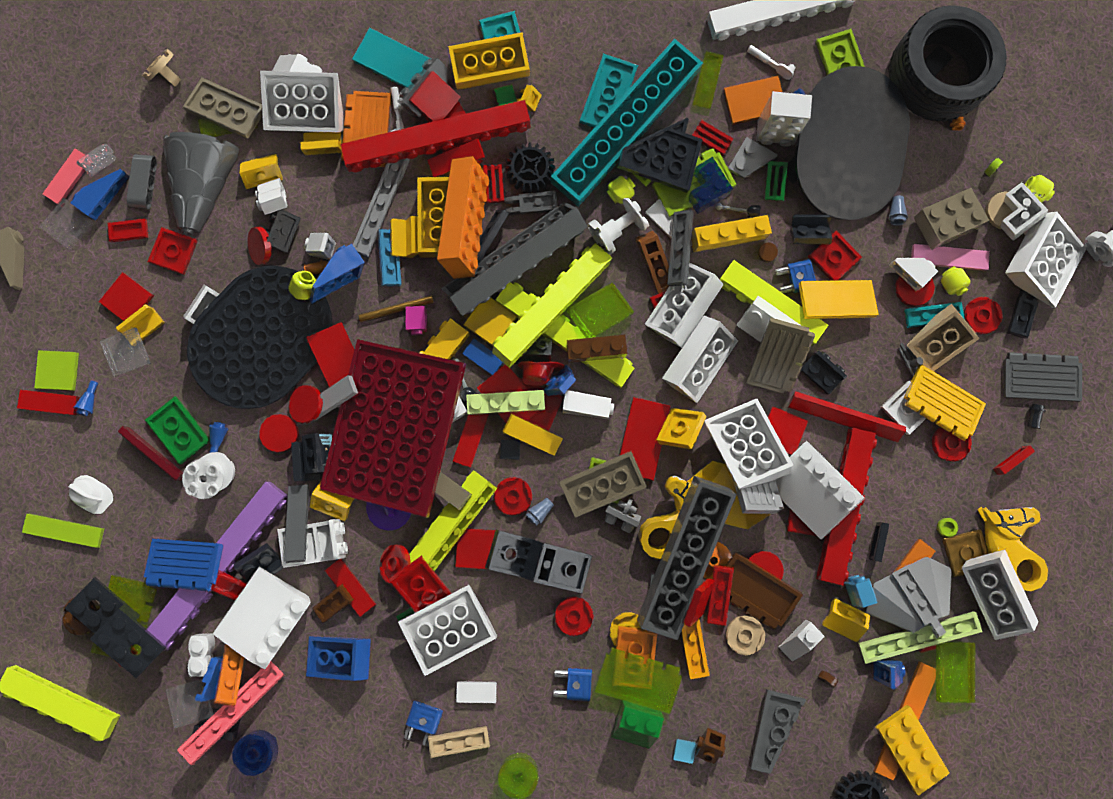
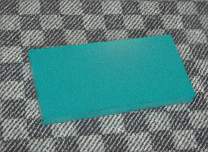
[352,28,431,88]
[579,53,638,128]

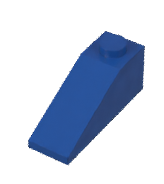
[70,169,130,221]
[873,660,905,689]

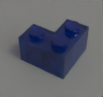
[688,157,733,214]

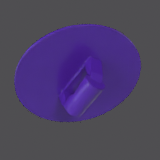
[366,502,411,530]

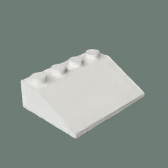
[260,71,343,132]
[1005,212,1087,308]
[704,399,793,489]
[775,441,864,539]
[213,567,311,669]
[398,585,497,676]

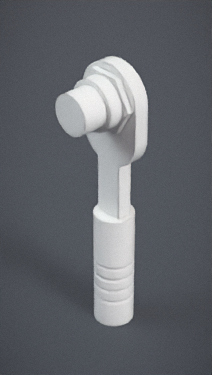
[747,45,795,80]
[391,87,404,132]

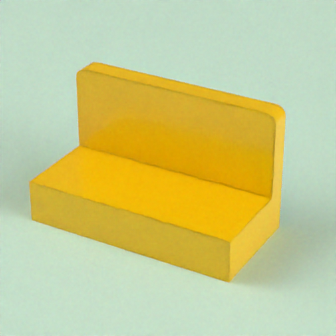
[301,132,342,155]
[239,154,283,189]
[390,216,418,258]
[115,305,165,346]
[309,480,355,521]
[822,598,870,642]

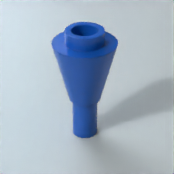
[73,380,98,416]
[209,422,228,453]

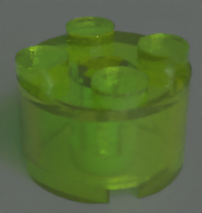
[498,753,539,799]

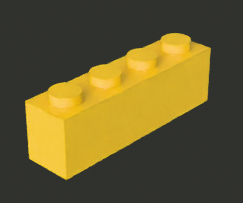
[691,215,772,252]
[420,318,470,360]

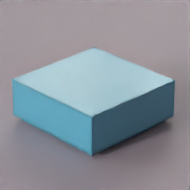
[673,739,696,764]

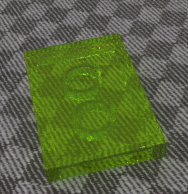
[566,282,634,338]
[936,642,975,703]

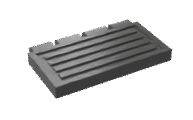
[1003,352,1082,402]

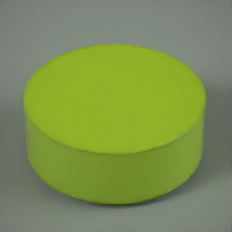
[985,158,1003,177]
[937,518,958,537]

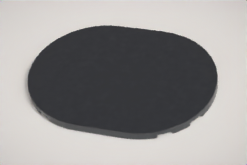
[794,66,910,220]
[187,265,333,409]

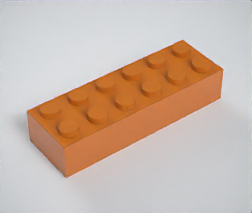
[437,156,489,279]

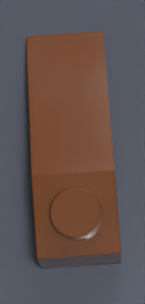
[635,231,669,294]

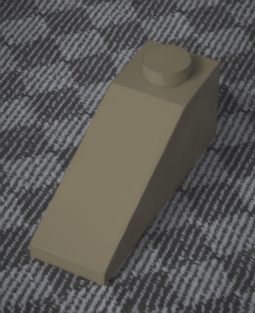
[0,227,24,290]

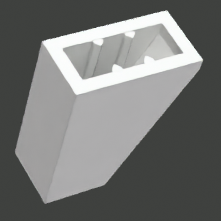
[563,390,614,419]

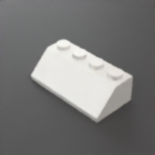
[645,263,724,348]
[662,316,738,403]

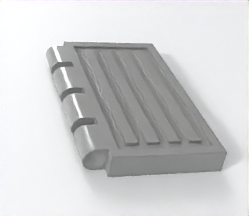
[732,477,784,514]

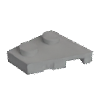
[728,137,777,179]

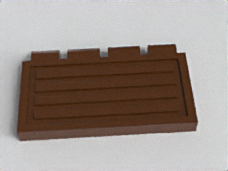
[725,551,803,630]

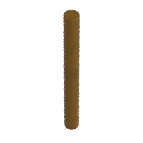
[359,295,434,322]

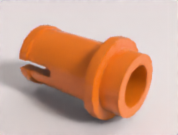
[950,117,966,131]
[304,259,328,275]

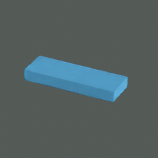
[378,229,401,286]

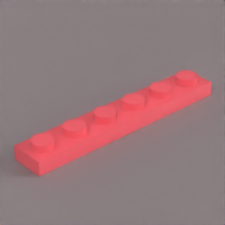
[177,661,284,765]

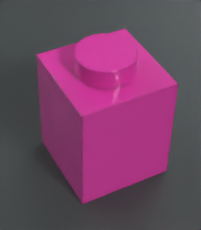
[405,306,427,335]

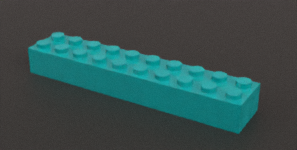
[550,39,703,207]

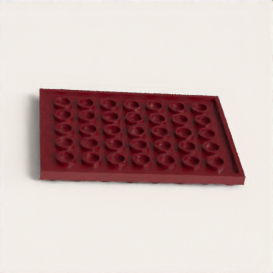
[320,339,466,517]

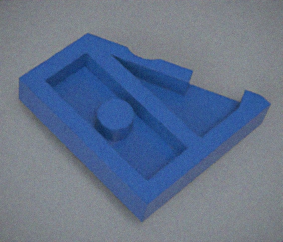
[544,365,576,396]
[195,656,223,702]

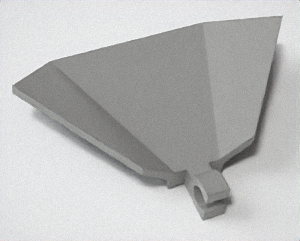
[866,557,951,638]

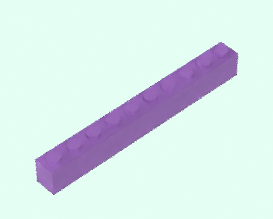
[147,481,288,651]

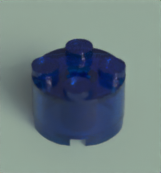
[232,730,278,776]

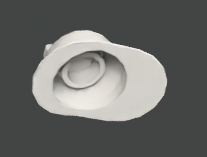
[69,475,113,514]

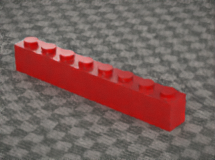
[816,428,877,586]

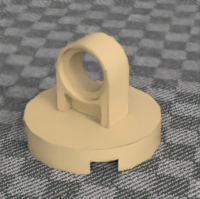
[142,49,181,87]

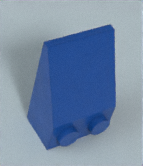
[310,244,365,303]
[306,636,371,681]

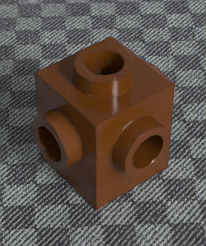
[695,728,726,764]

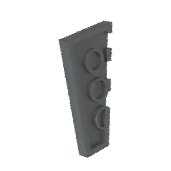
[750,689,806,774]

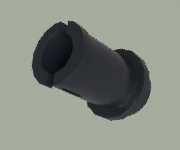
[1027,404,1046,429]

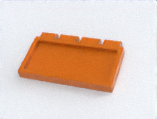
[341,91,391,167]

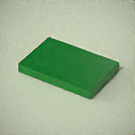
[145,396,210,465]

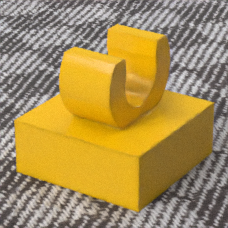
[517,85,542,112]

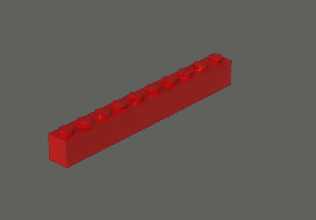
[340,100,531,172]

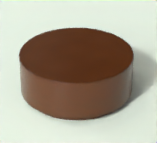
[758,242,778,262]
[817,670,838,688]

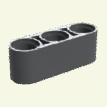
[127,154,157,209]

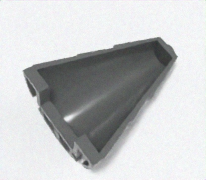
[163,132,239,235]

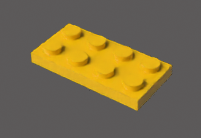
[875,705,950,796]

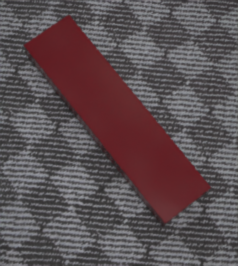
[118,426,183,481]

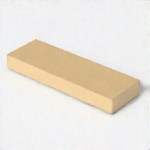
[428,726,490,758]

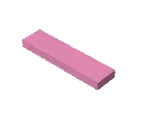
[911,244,990,271]

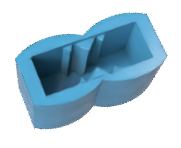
[845,575,878,608]

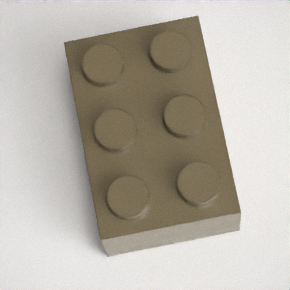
[914,188,990,250]

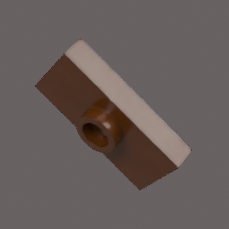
[312,584,354,624]

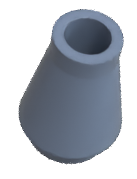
[888,196,908,225]
[525,498,554,526]

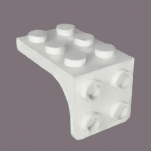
[277,519,348,568]

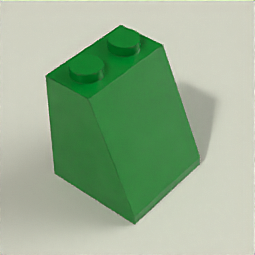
[611,698,664,748]

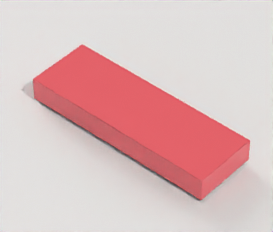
[43,149,93,206]

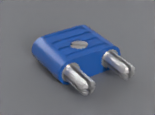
[775,259,816,293]
[553,668,592,701]
[404,701,443,746]

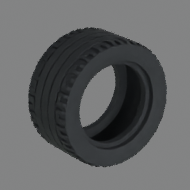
[889,5,1007,122]

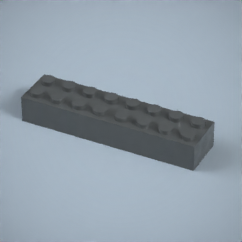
[441,202,588,316]
[637,476,737,640]

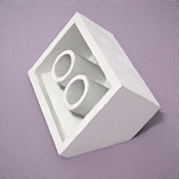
[737,296,800,342]

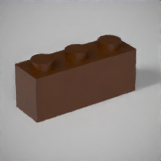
[567,335,627,363]

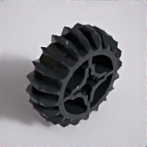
[505,142,556,193]
[833,770,889,799]

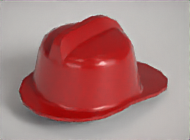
[518,361,564,386]

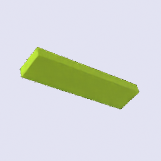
[22,514,104,548]

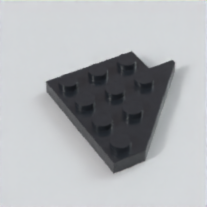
[617,118,703,193]

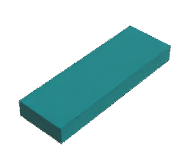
[904,302,965,328]

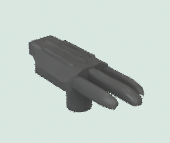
[899,343,923,377]

